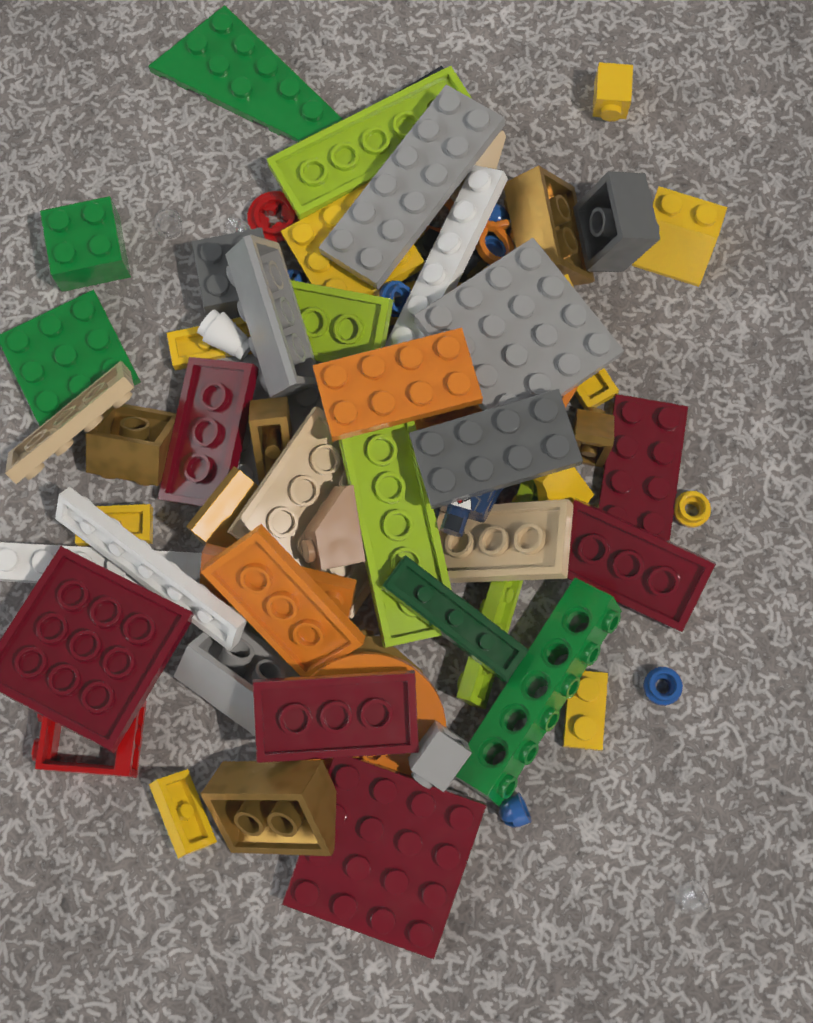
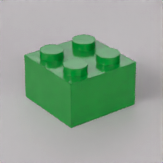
[40,196,131,292]

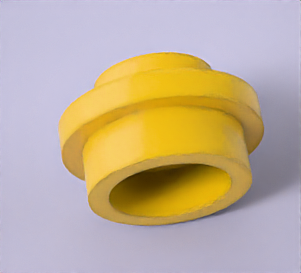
[674,491,711,528]

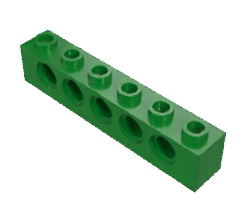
[455,578,622,806]

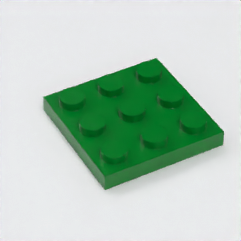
[0,289,141,427]

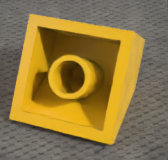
[632,186,728,287]

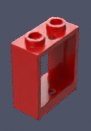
[32,700,147,778]

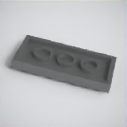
[409,389,583,509]

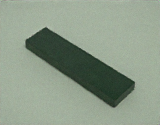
[380,555,529,682]

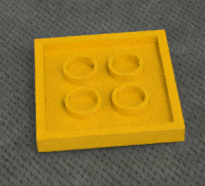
[281,182,425,296]

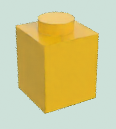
[592,62,633,122]

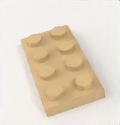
[5,361,134,484]
[437,499,573,583]

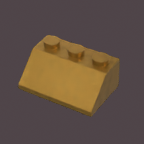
[504,165,595,286]
[201,760,337,856]

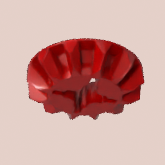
[247,191,300,244]

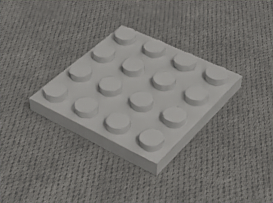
[413,238,624,411]

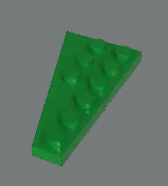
[148,5,344,142]

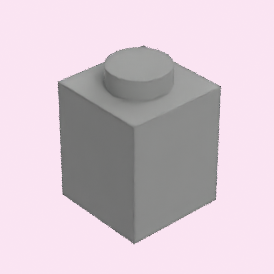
[408,720,472,792]

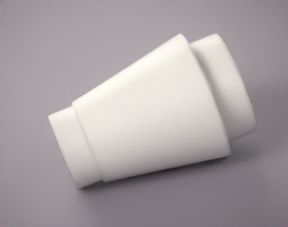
[197,309,250,360]

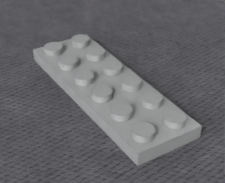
[318,85,505,290]

